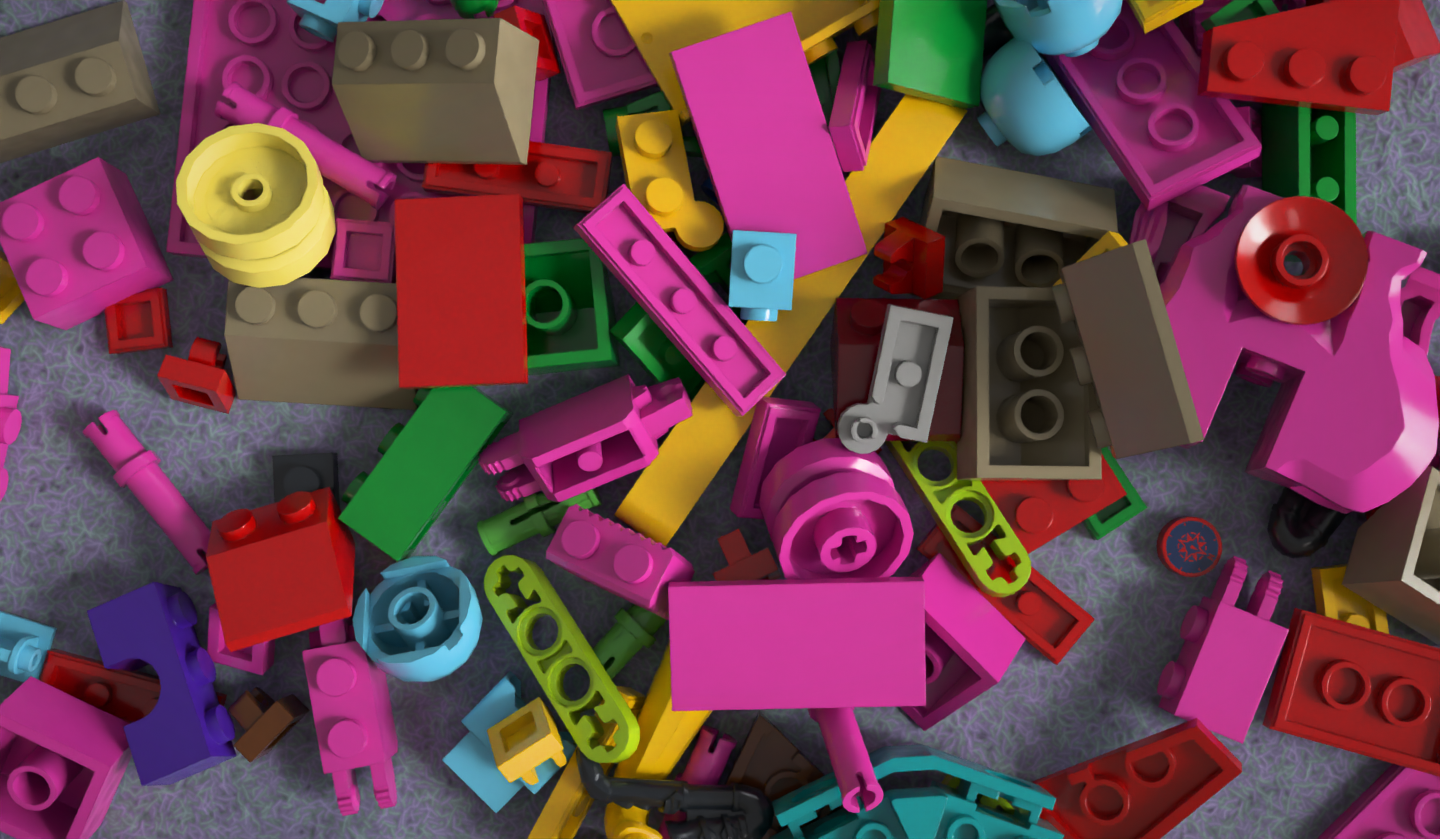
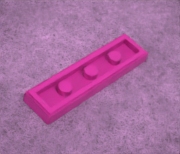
[573,184,786,417]

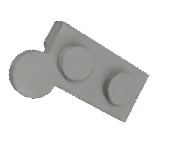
[837,304,954,454]

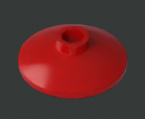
[1234,196,1368,325]

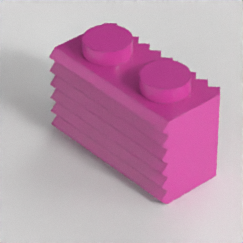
[546,504,695,620]

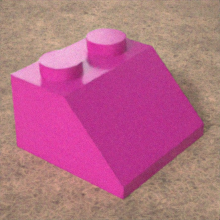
[900,553,1026,731]

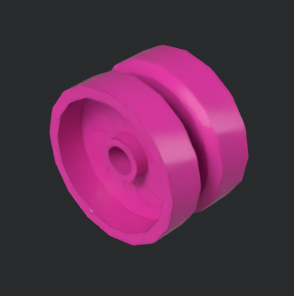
[759,438,914,579]

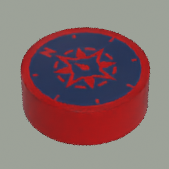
[1156,516,1222,577]

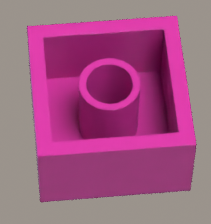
[0,157,174,330]
[0,676,132,839]

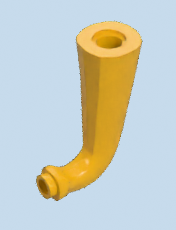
[604,638,713,839]

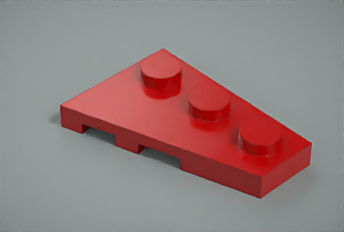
[1197,0,1400,115]
[1031,718,1242,839]

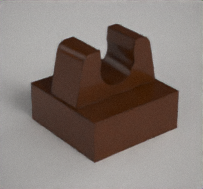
[228,687,310,763]

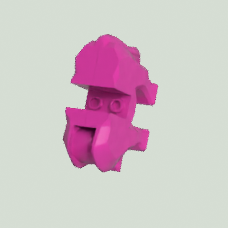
[1128,185,1440,514]

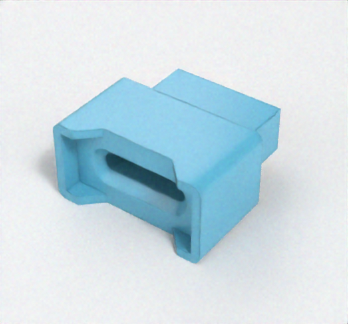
[442,671,577,813]

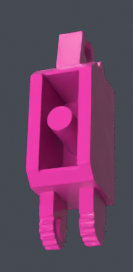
[478,374,692,502]
[302,614,398,816]

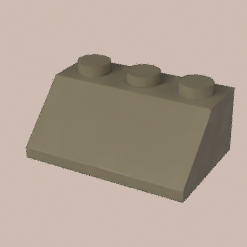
[0,0,160,163]
[332,18,539,165]
[907,156,1118,299]
[1051,239,1204,459]
[224,278,420,410]
[957,286,1102,481]
[1342,466,1440,646]

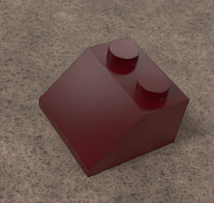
[830,298,964,442]

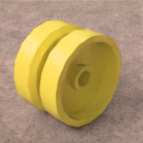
[176,123,336,288]

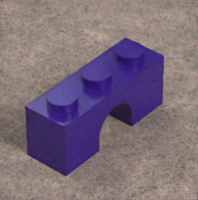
[87,582,237,786]

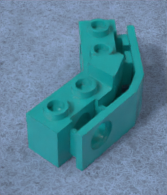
[768,744,1064,839]

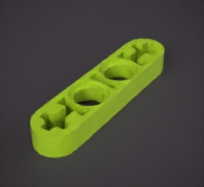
[885,441,1031,597]
[484,555,640,763]

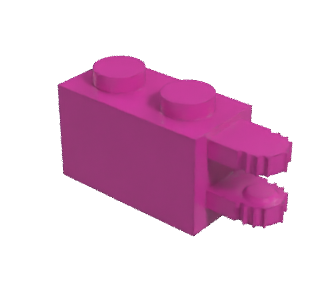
[1157,555,1289,744]

